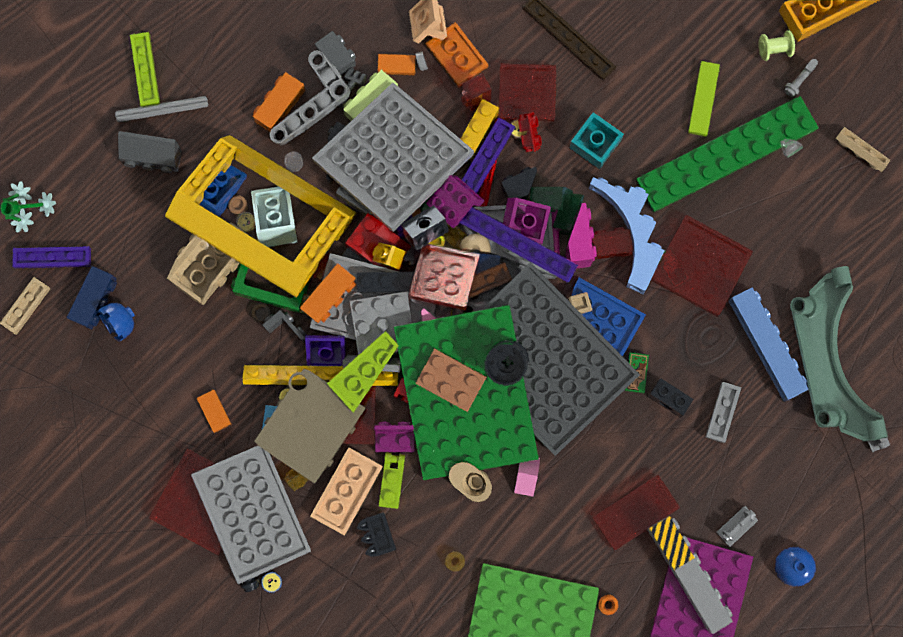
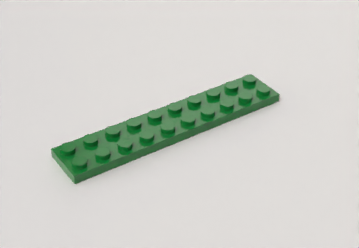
[636,96,819,213]

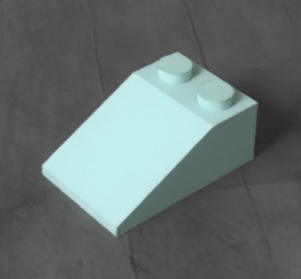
[251,187,297,247]

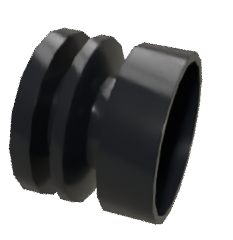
[485,340,529,386]

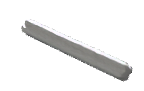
[115,96,208,122]

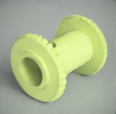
[759,30,795,60]

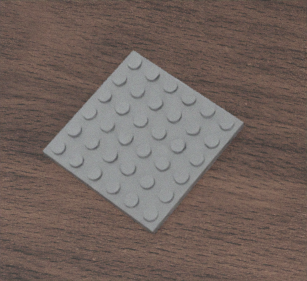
[312,83,474,232]

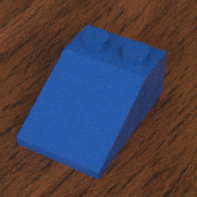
[199,165,247,217]

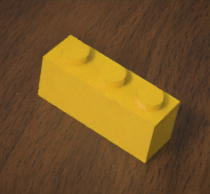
[461,99,499,162]

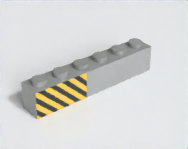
[647,516,733,634]

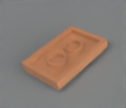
[416,349,486,412]

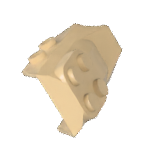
[167,223,248,305]

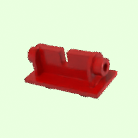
[518,112,542,152]

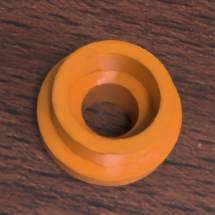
[598,595,618,615]

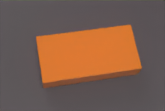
[378,54,416,75]
[197,390,232,433]

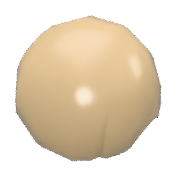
[460,234,491,254]

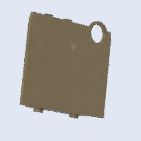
[255,369,365,483]

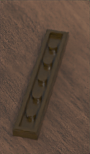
[522,0,616,81]

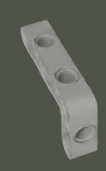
[270,51,350,145]

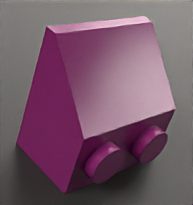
[503,197,551,244]

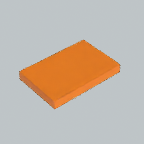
[426,22,488,88]

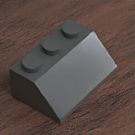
[118,131,182,173]

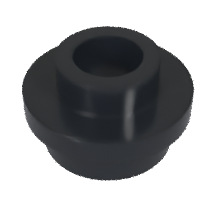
[240,577,260,592]

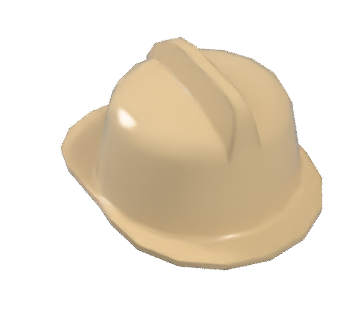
[449,462,492,502]

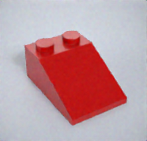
[345,213,410,271]

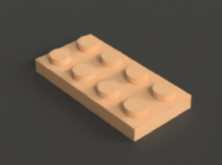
[310,448,383,535]

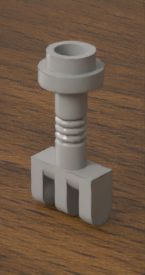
[784,59,818,97]

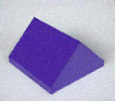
[305,335,346,366]

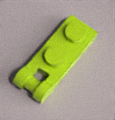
[379,452,405,509]

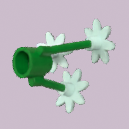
[0,181,56,233]

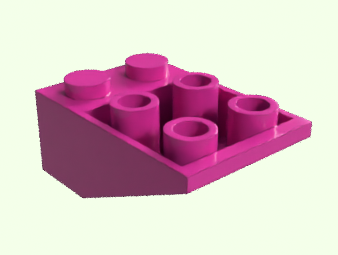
[565,203,597,269]

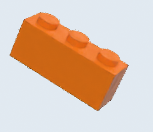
[253,72,305,132]
[300,263,356,324]

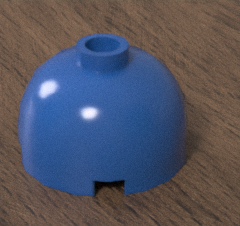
[97,303,135,342]
[775,547,816,586]

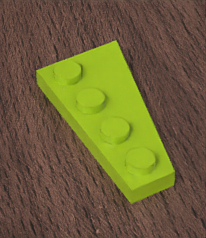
[327,331,399,413]

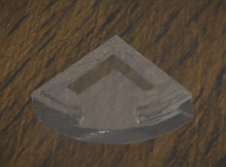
[781,139,803,158]

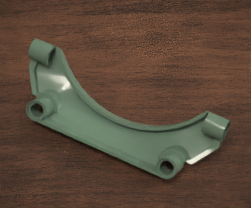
[790,266,888,441]

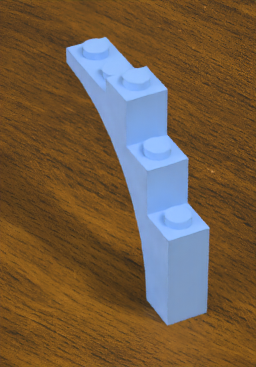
[589,177,665,295]

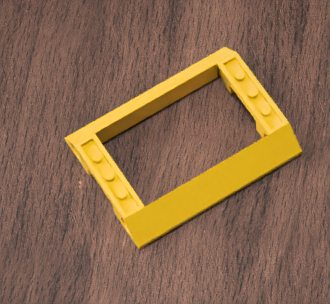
[165,135,357,298]

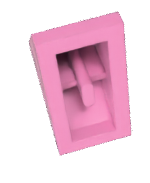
[514,458,540,497]

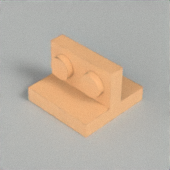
[409,0,447,43]

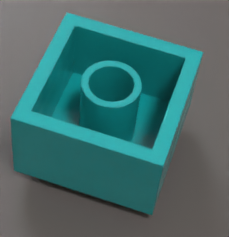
[569,112,624,169]

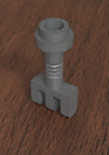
[337,68,367,108]

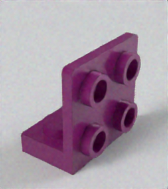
[427,175,485,228]
[374,422,414,452]

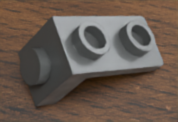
[263,310,307,343]

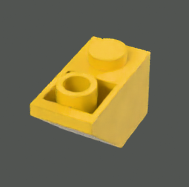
[373,243,406,269]

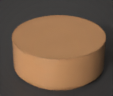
[228,196,248,215]

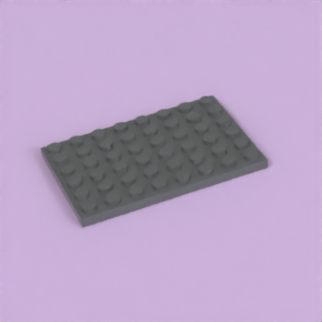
[482,262,640,456]

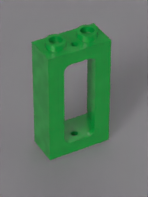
[231,262,311,313]

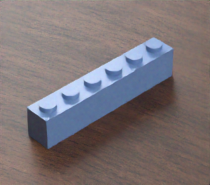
[729,288,809,402]

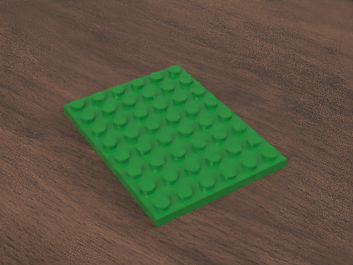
[394,305,539,480]

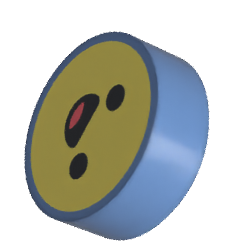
[262,572,282,592]

